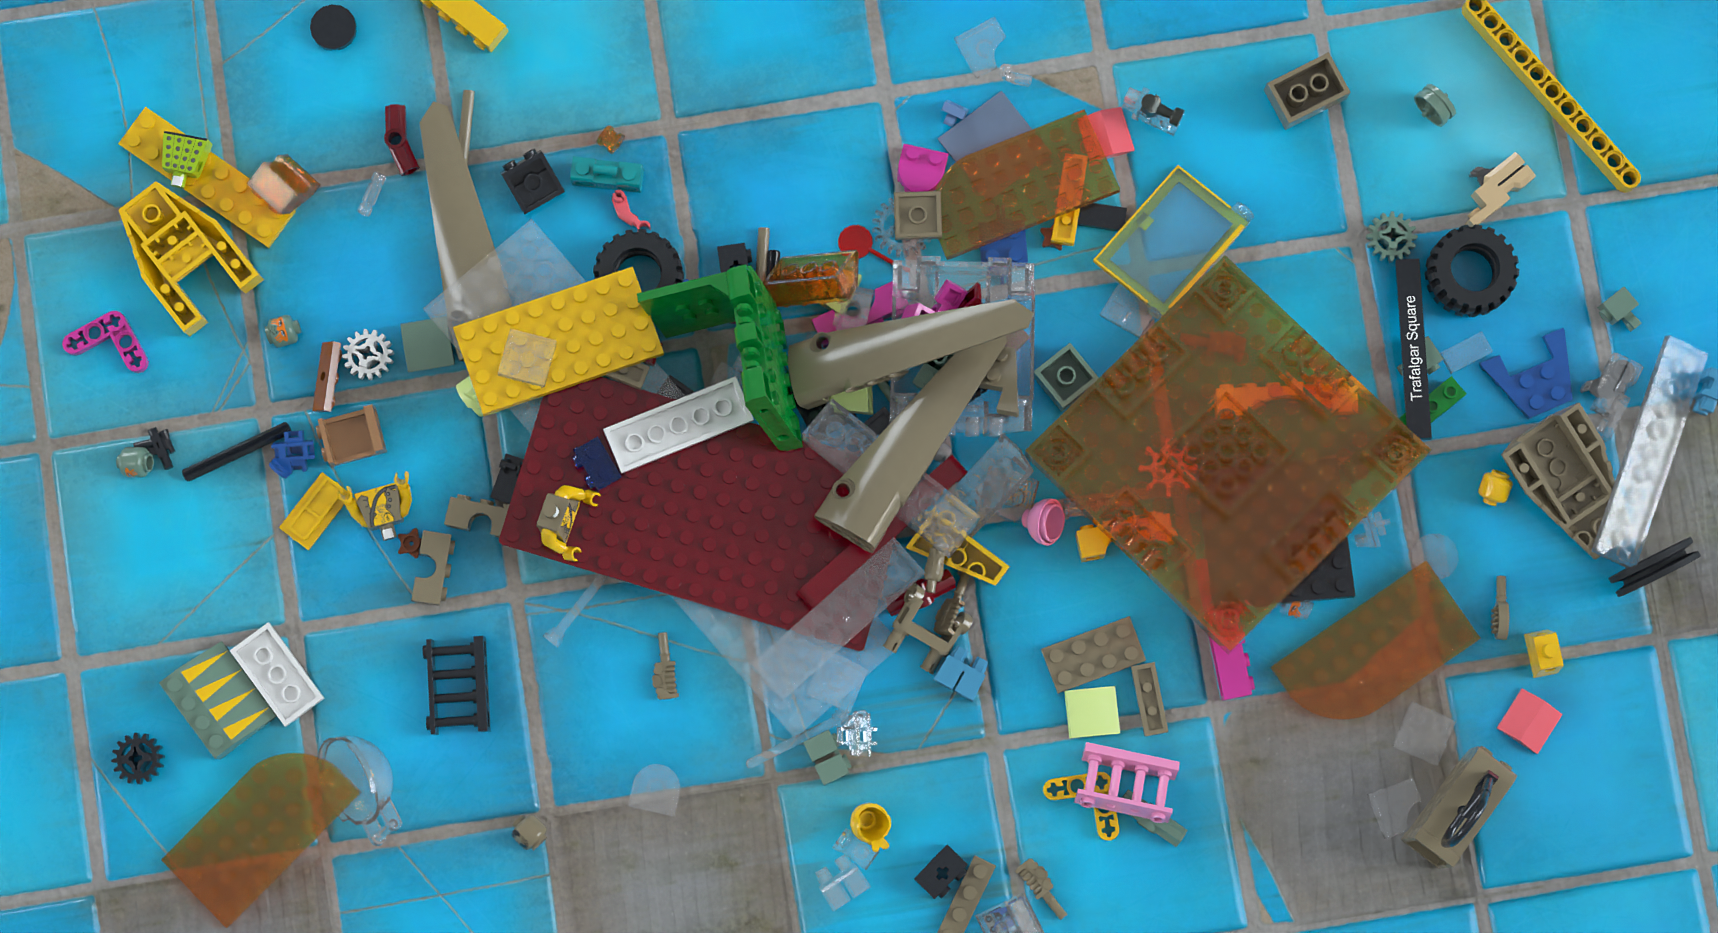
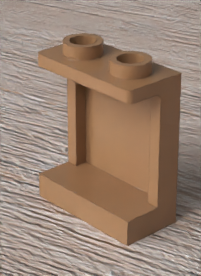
[316,404,387,467]

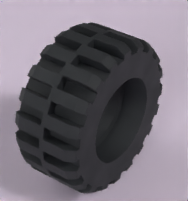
[1425,224,1519,317]
[593,229,684,289]

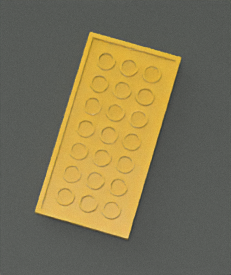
[453,267,664,416]

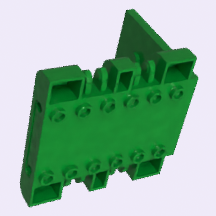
[637,264,803,451]

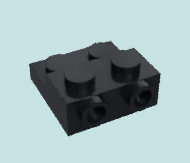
[500,148,565,215]

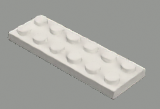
[603,376,754,474]

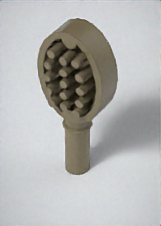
[1491,576,1509,640]

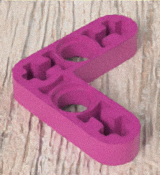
[62,311,149,373]

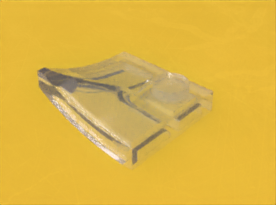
[1100,277,1165,339]

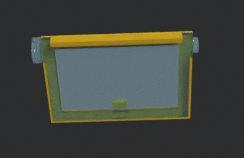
[1093,165,1254,319]

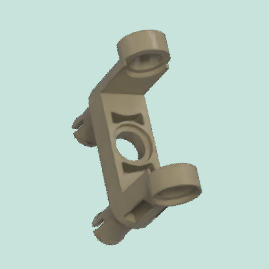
[883,584,973,674]

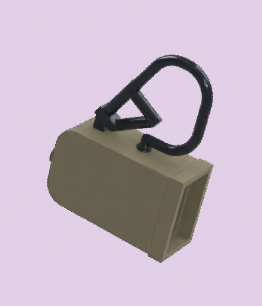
[1400,746,1517,869]

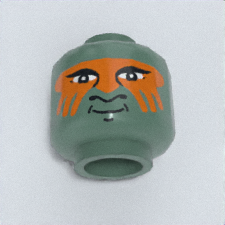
[265,315,301,348]
[116,447,154,478]

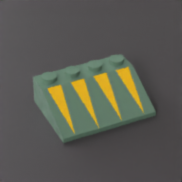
[159,641,277,760]

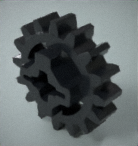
[111,733,165,785]

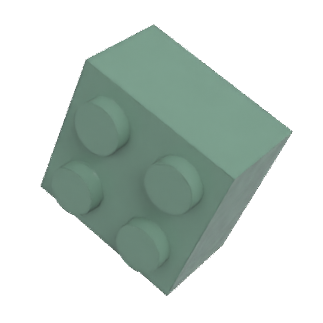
[1032,343,1099,412]

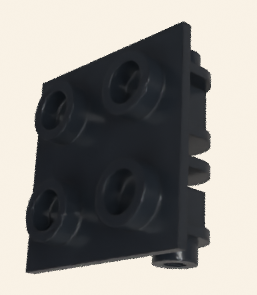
[490,453,524,504]

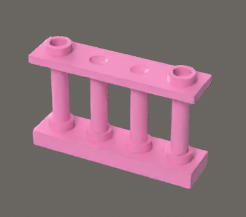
[1074,742,1180,823]

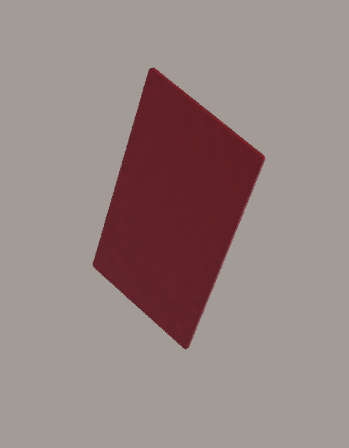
[499,377,897,651]

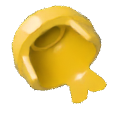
[850,802,891,852]

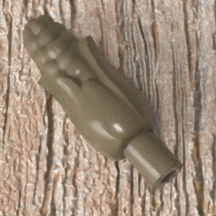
[924,537,945,593]

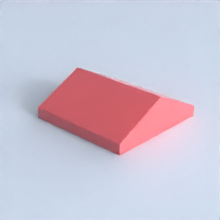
[1077,107,1135,164]
[1497,688,1563,754]

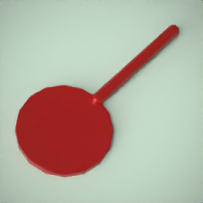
[838,225,909,273]

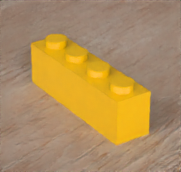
[420,0,509,52]

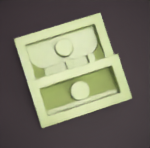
[1064,686,1120,738]

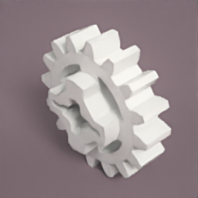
[342,329,394,380]

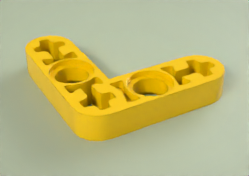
[1043,772,1119,841]

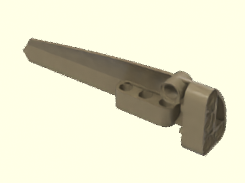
[420,101,513,361]
[788,299,1034,409]
[814,336,1007,553]

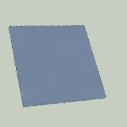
[938,91,1052,203]

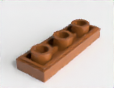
[312,341,342,413]

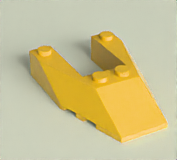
[119,181,264,336]

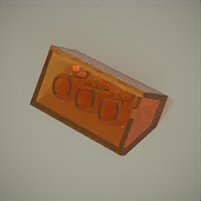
[763,250,859,307]

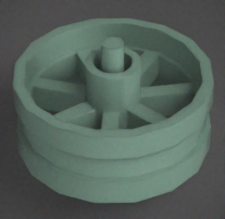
[1414,84,1456,127]

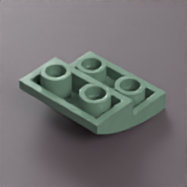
[400,316,455,372]

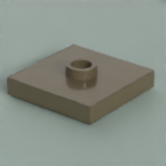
[894,191,942,240]

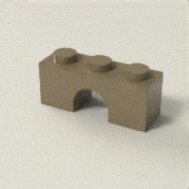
[444,494,509,538]
[411,530,455,606]

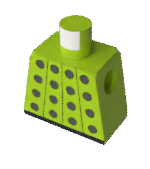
[162,131,212,189]

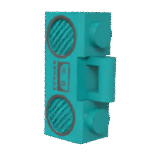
[570,156,644,193]

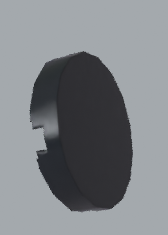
[310,4,357,51]

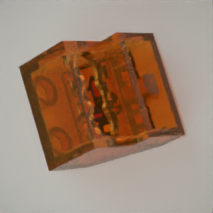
[247,154,321,214]

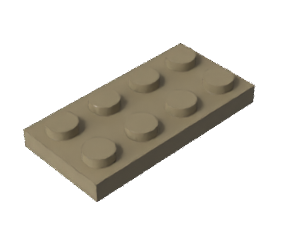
[1041,616,1146,694]

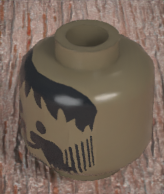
[512,815,547,851]

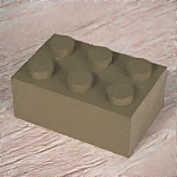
[1264,52,1351,130]

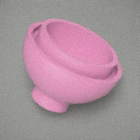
[1022,498,1065,546]

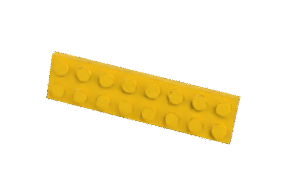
[118,107,296,248]

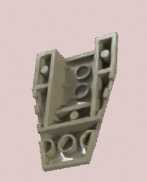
[1501,402,1634,560]

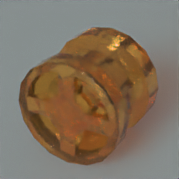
[596,125,625,154]

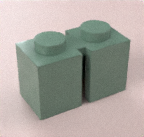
[803,730,852,786]

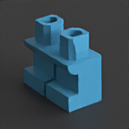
[1691,367,1718,416]
[933,646,988,702]

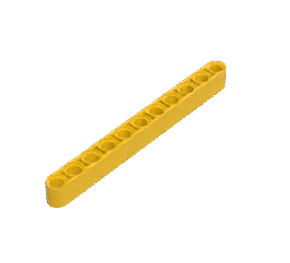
[1461,0,1641,193]

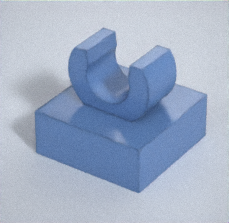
[941,100,969,127]

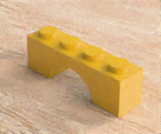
[1075,511,1175,563]

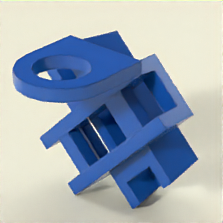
[269,430,315,479]

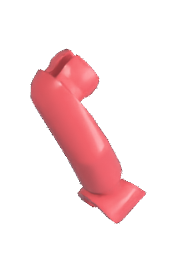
[612,190,651,232]

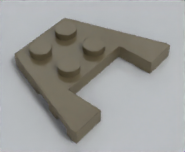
[979,346,1019,417]

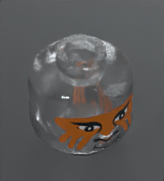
[1278,602,1314,623]

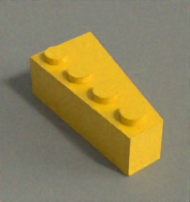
[905,510,1011,586]

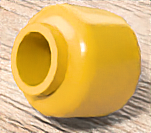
[1478,469,1513,506]

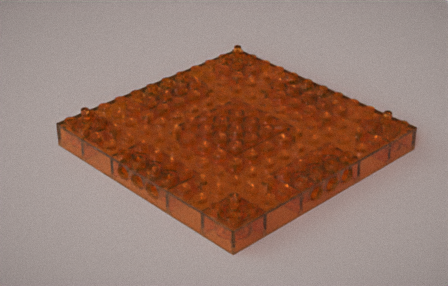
[1025,255,1432,655]

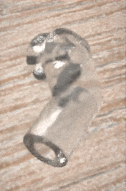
[998,64,1032,87]

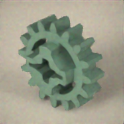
[1365,211,1418,263]

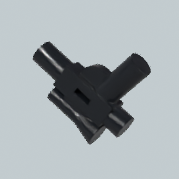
[133,427,176,470]

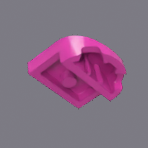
[897,144,949,192]

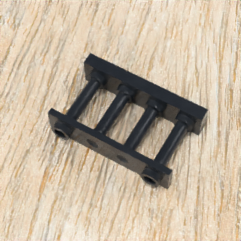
[423,636,491,735]

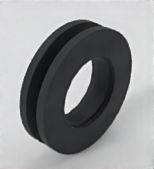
[1608,537,1701,597]

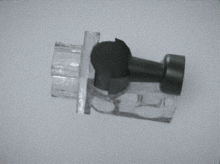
[1122,87,1185,136]

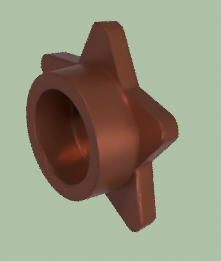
[1040,225,1062,251]
[398,528,422,558]

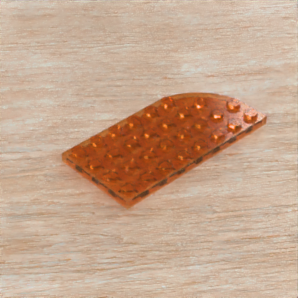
[936,109,1120,260]
[1270,560,1481,719]
[161,753,362,928]

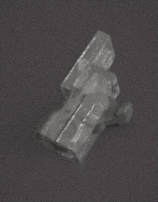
[1580,352,1644,443]

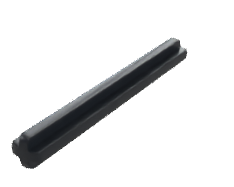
[182,422,291,481]

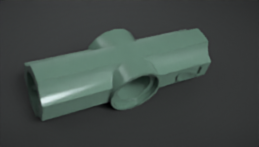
[1122,789,1188,847]

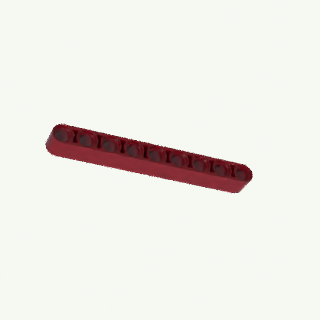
[797,454,968,610]

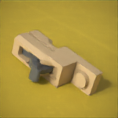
[1465,152,1536,227]

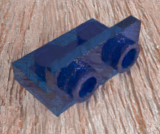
[571,436,622,492]

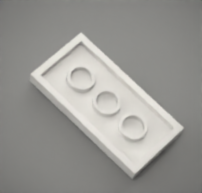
[230,622,325,727]

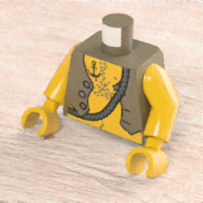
[338,471,412,541]
[537,485,601,561]

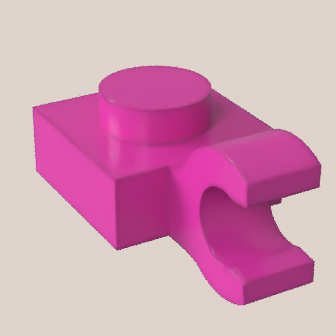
[931,279,968,312]

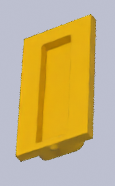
[279,472,349,550]

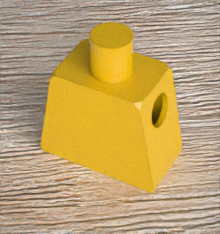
[1524,629,1563,678]

